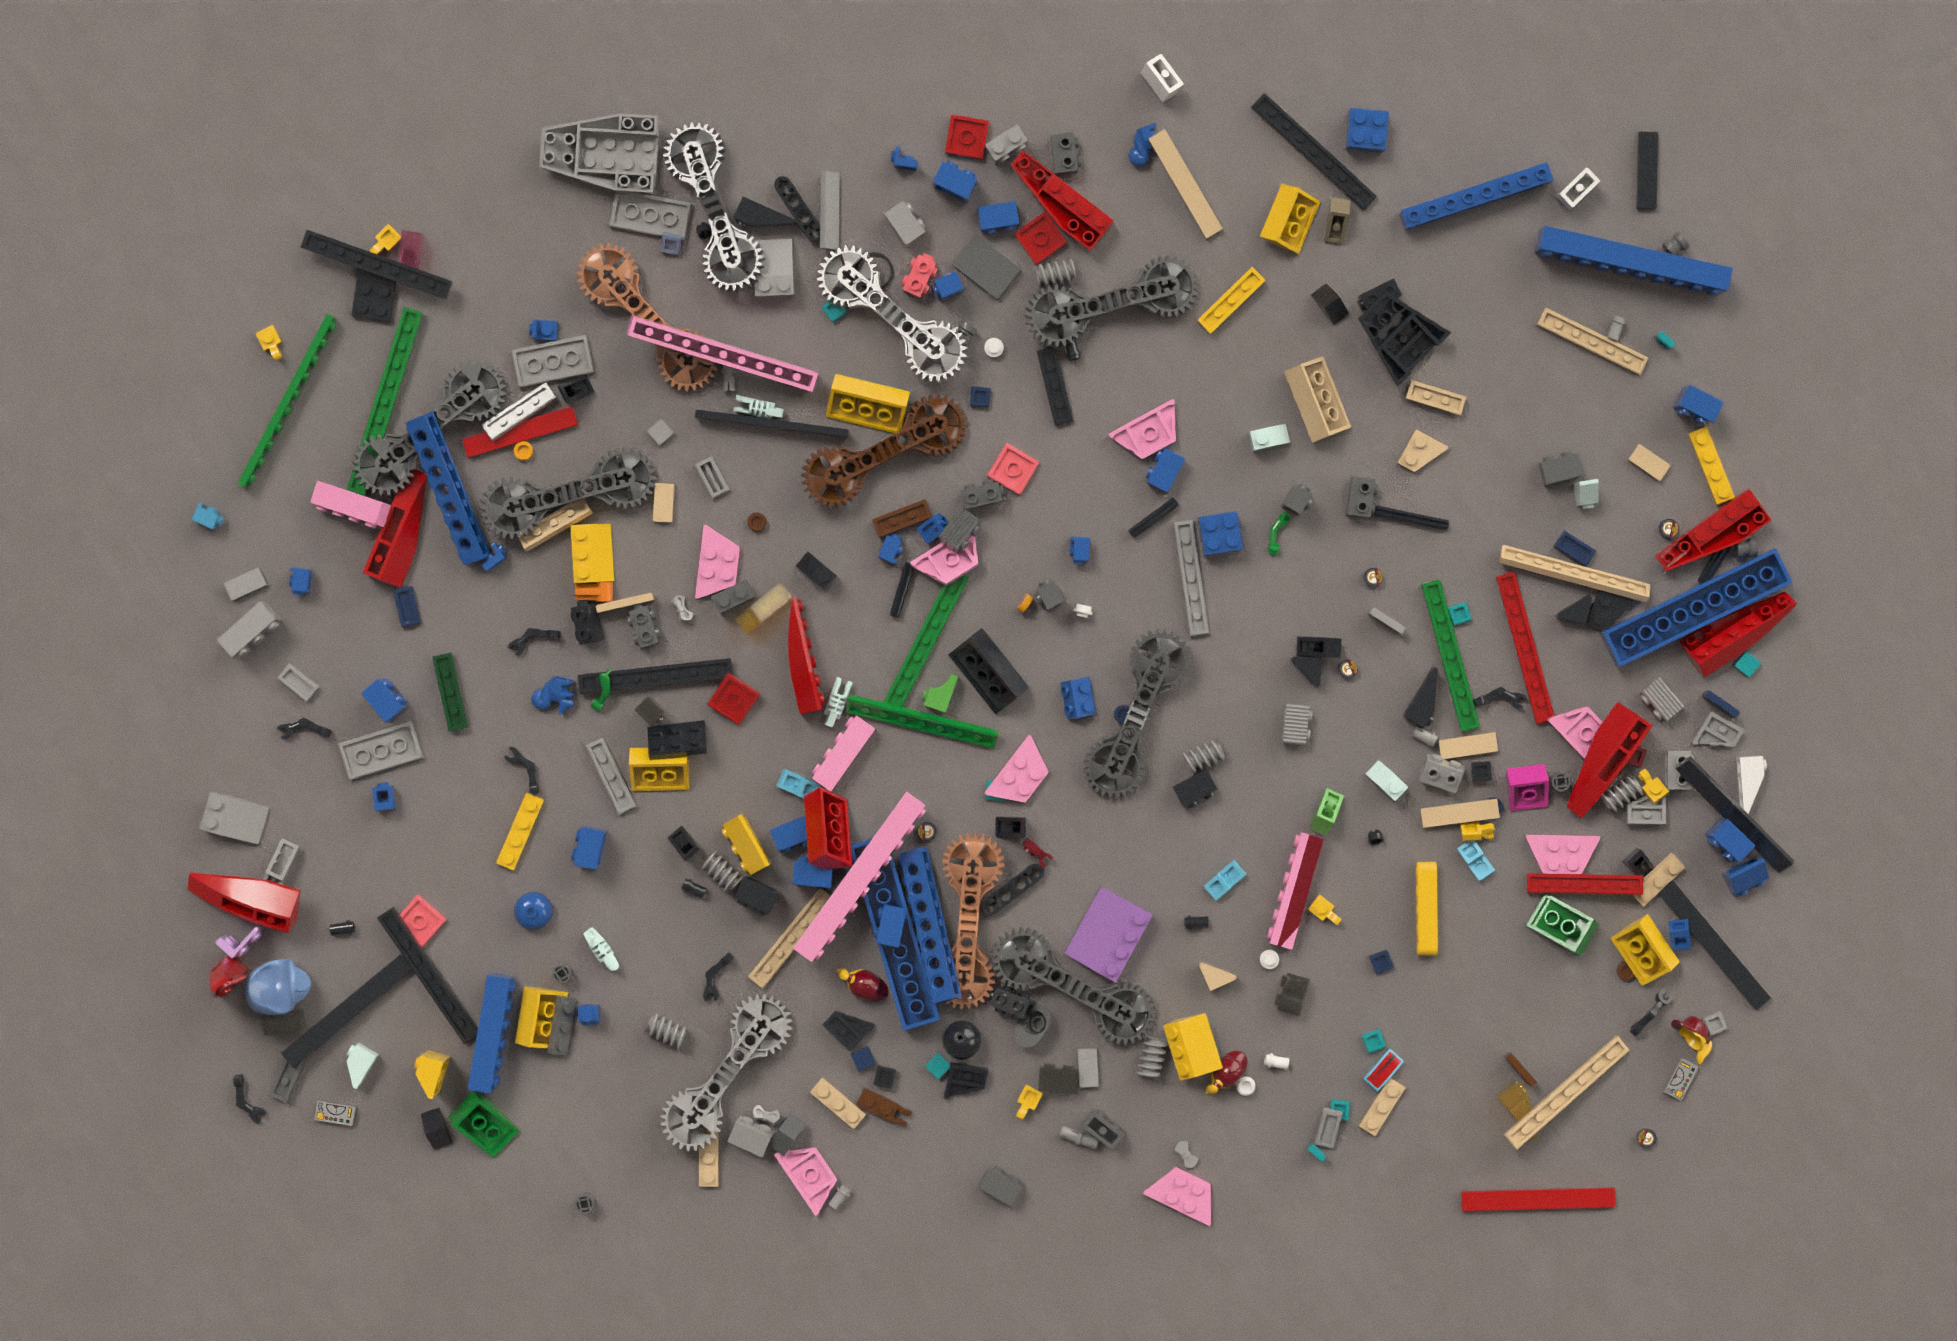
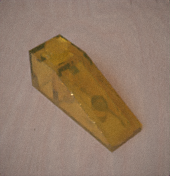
[735,583,792,635]
[1496,1080,1538,1141]

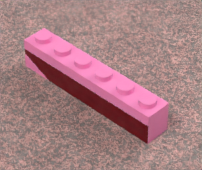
[1267,832,1324,949]

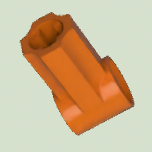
[575,582,613,602]

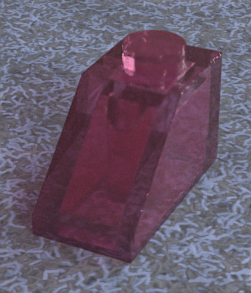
[399,230,424,269]

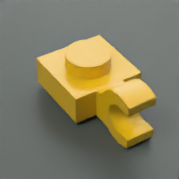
[369,224,403,255]
[255,325,283,361]
[1638,769,1669,805]
[1460,821,1495,841]
[1308,894,1342,925]
[1016,1084,1043,1120]

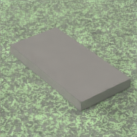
[609,191,692,241]
[511,335,595,388]
[338,721,424,780]

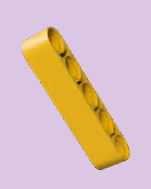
[1416,862,1438,956]

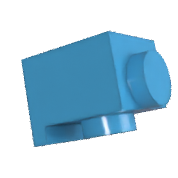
[191,502,224,530]

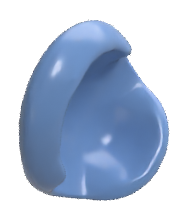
[244,959,311,1016]

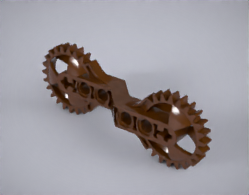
[801,393,968,509]

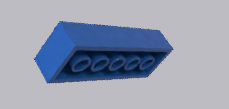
[467,972,517,1093]

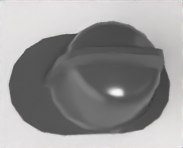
[1014,1004,1051,1048]

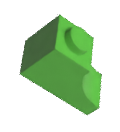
[922,674,958,713]
[1309,788,1344,836]

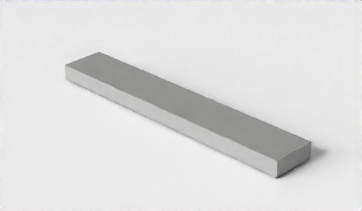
[1173,520,1209,636]

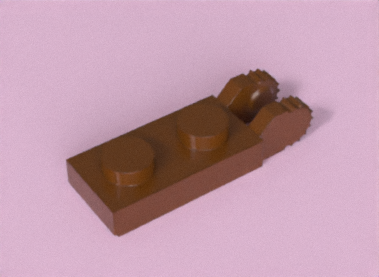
[856,1087,912,1127]

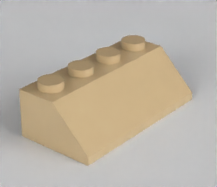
[1284,357,1351,443]

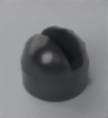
[696,222,712,239]
[1368,829,1384,845]

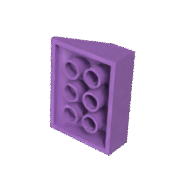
[1065,886,1153,983]

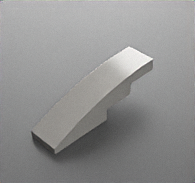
[263,838,300,885]

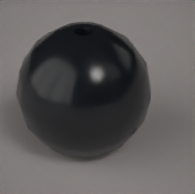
[942,1020,982,1060]

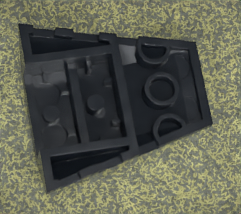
[1358,291,1452,387]

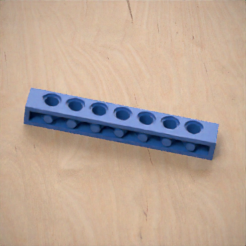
[1399,162,1553,231]
[405,411,491,565]
[899,848,962,1003]

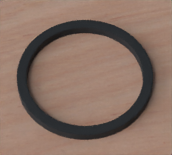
[855,252,893,289]

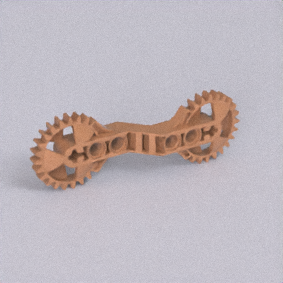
[576,242,718,391]
[936,831,1004,1009]

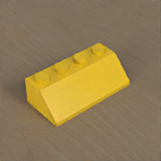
[826,374,910,434]

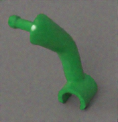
[1268,512,1290,555]
[590,669,612,712]

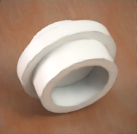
[984,338,1004,357]
[1073,604,1093,618]
[1260,950,1279,969]
[1236,1076,1255,1096]

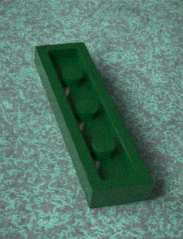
[432,652,468,731]

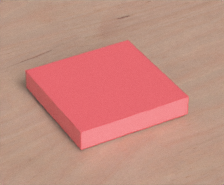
[987,443,1039,495]
[400,894,447,948]

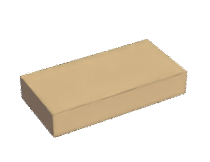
[1628,444,1671,481]
[653,483,675,523]

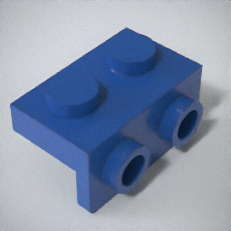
[1060,677,1096,720]

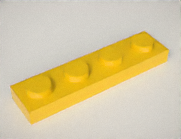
[1197,267,1265,334]
[1688,426,1735,505]
[496,793,544,871]

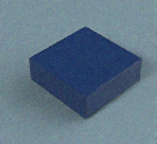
[970,386,991,408]
[1369,949,1393,974]
[850,1046,876,1072]

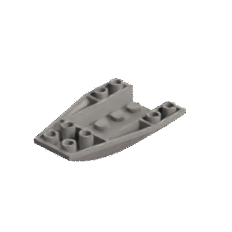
[539,113,659,193]

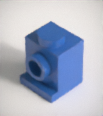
[878,534,903,564]
[1069,537,1090,565]
[289,567,313,596]
[372,782,397,811]
[1669,919,1691,951]
[578,1004,600,1025]

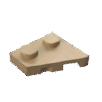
[1397,429,1448,472]

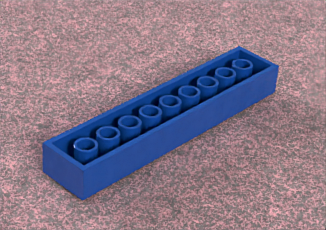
[1534,226,1733,296]
[1599,548,1793,667]
[851,838,940,1031]

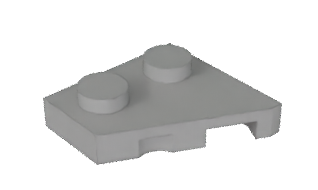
[1691,710,1744,747]
[1626,796,1666,825]

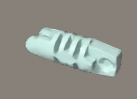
[733,395,784,419]
[824,677,853,727]
[583,927,619,971]

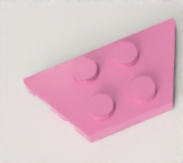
[1108,399,1176,459]
[695,525,740,599]
[910,536,978,586]
[1547,706,1602,759]
[984,735,1048,803]
[1525,835,1600,874]
[774,1147,837,1216]
[1143,1166,1211,1226]

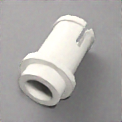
[1264,1053,1289,1070]

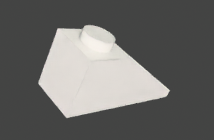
[1736,756,1767,814]

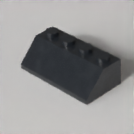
[948,628,1030,714]

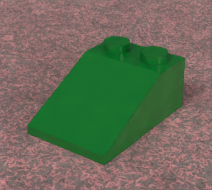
[1526,893,1599,957]
[448,1091,520,1158]

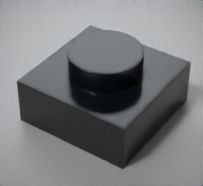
[1471,761,1492,782]
[873,1065,896,1089]

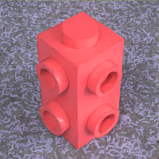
[901,253,938,299]

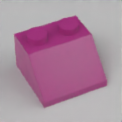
[1506,764,1549,811]

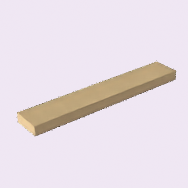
[1148,129,1223,239]
[1537,307,1648,375]
[748,887,831,989]

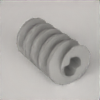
[1035,259,1077,289]
[1183,737,1225,773]
[1600,774,1643,812]
[701,851,743,892]
[644,1013,686,1050]
[1136,1036,1168,1078]

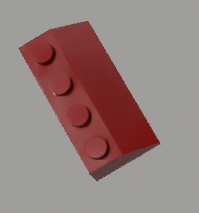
[804,787,852,869]

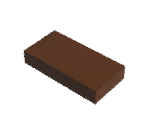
[1504,1052,1537,1086]

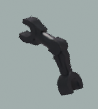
[508,628,560,656]
[1473,687,1527,709]
[277,718,332,739]
[504,747,539,794]
[703,952,734,1001]
[1630,990,1672,1037]
[233,1074,267,1124]

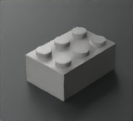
[217,602,282,658]

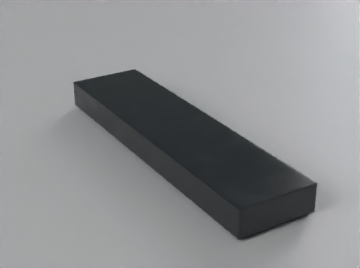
[1636,131,1658,209]
[1036,347,1073,426]

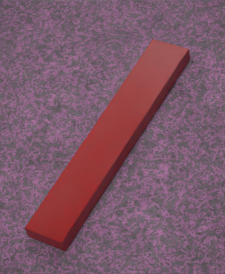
[462,406,578,458]
[1527,873,1644,895]

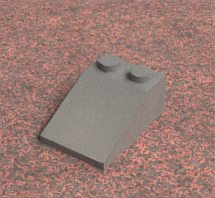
[754,239,795,298]
[199,791,270,844]

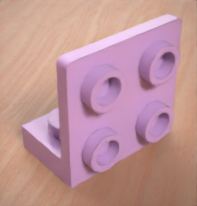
[215,925,264,958]

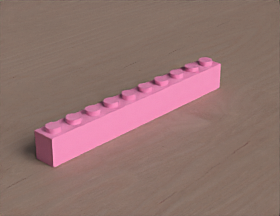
[626,315,818,392]
[793,792,926,962]

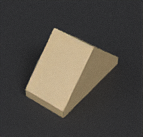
[1198,961,1237,991]

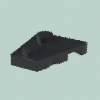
[1586,590,1634,631]
[822,1011,875,1051]
[944,1062,988,1099]

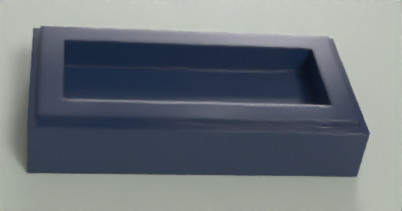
[1553,530,1596,567]
[393,586,421,628]
[1702,690,1740,718]

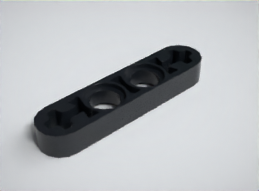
[774,176,820,242]
[981,863,1044,916]

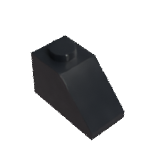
[796,552,837,590]
[1296,636,1342,658]

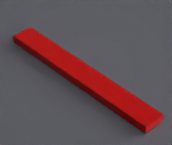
[1496,571,1554,724]
[1461,1187,1615,1211]

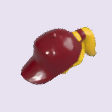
[837,968,888,1001]
[1671,1016,1712,1065]
[1205,1051,1248,1095]

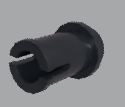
[1066,338,1081,361]
[681,879,707,899]
[1184,915,1208,930]
[330,920,355,936]

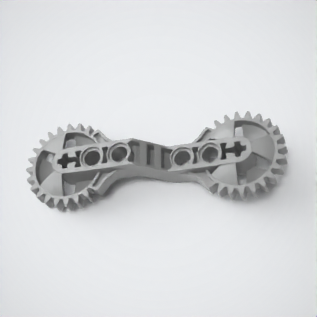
[817,246,969,384]
[660,994,792,1152]

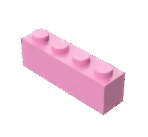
[310,481,391,528]
[812,716,875,792]

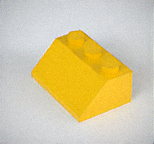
[1260,183,1321,254]
[571,524,614,584]
[629,748,689,791]
[721,813,771,875]
[1610,914,1680,986]
[515,986,568,1048]
[1163,1013,1223,1080]
[414,1050,451,1099]

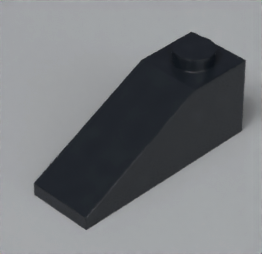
[734,196,796,228]
[1403,667,1438,728]

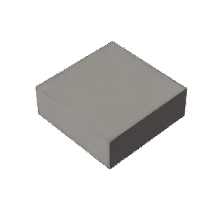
[647,419,674,446]
[1702,1011,1728,1036]

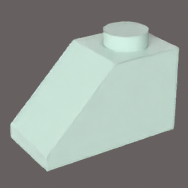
[1248,424,1290,451]
[1573,479,1599,509]
[1365,760,1408,801]
[347,1043,379,1089]

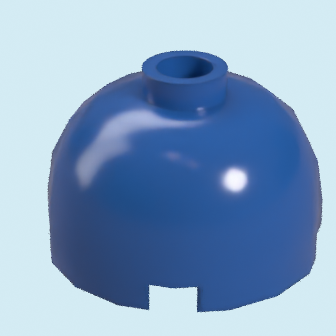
[514,892,553,930]

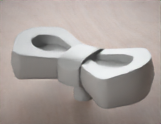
[670,595,693,623]
[752,1105,780,1125]
[1174,1141,1198,1168]

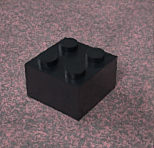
[734,875,781,916]

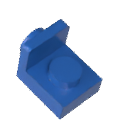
[891,146,918,171]
[529,319,558,341]
[917,512,949,544]
[482,542,507,572]

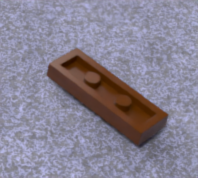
[872,499,932,537]

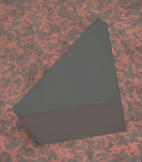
[769,1114,806,1156]

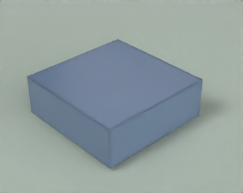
[660,232,682,255]

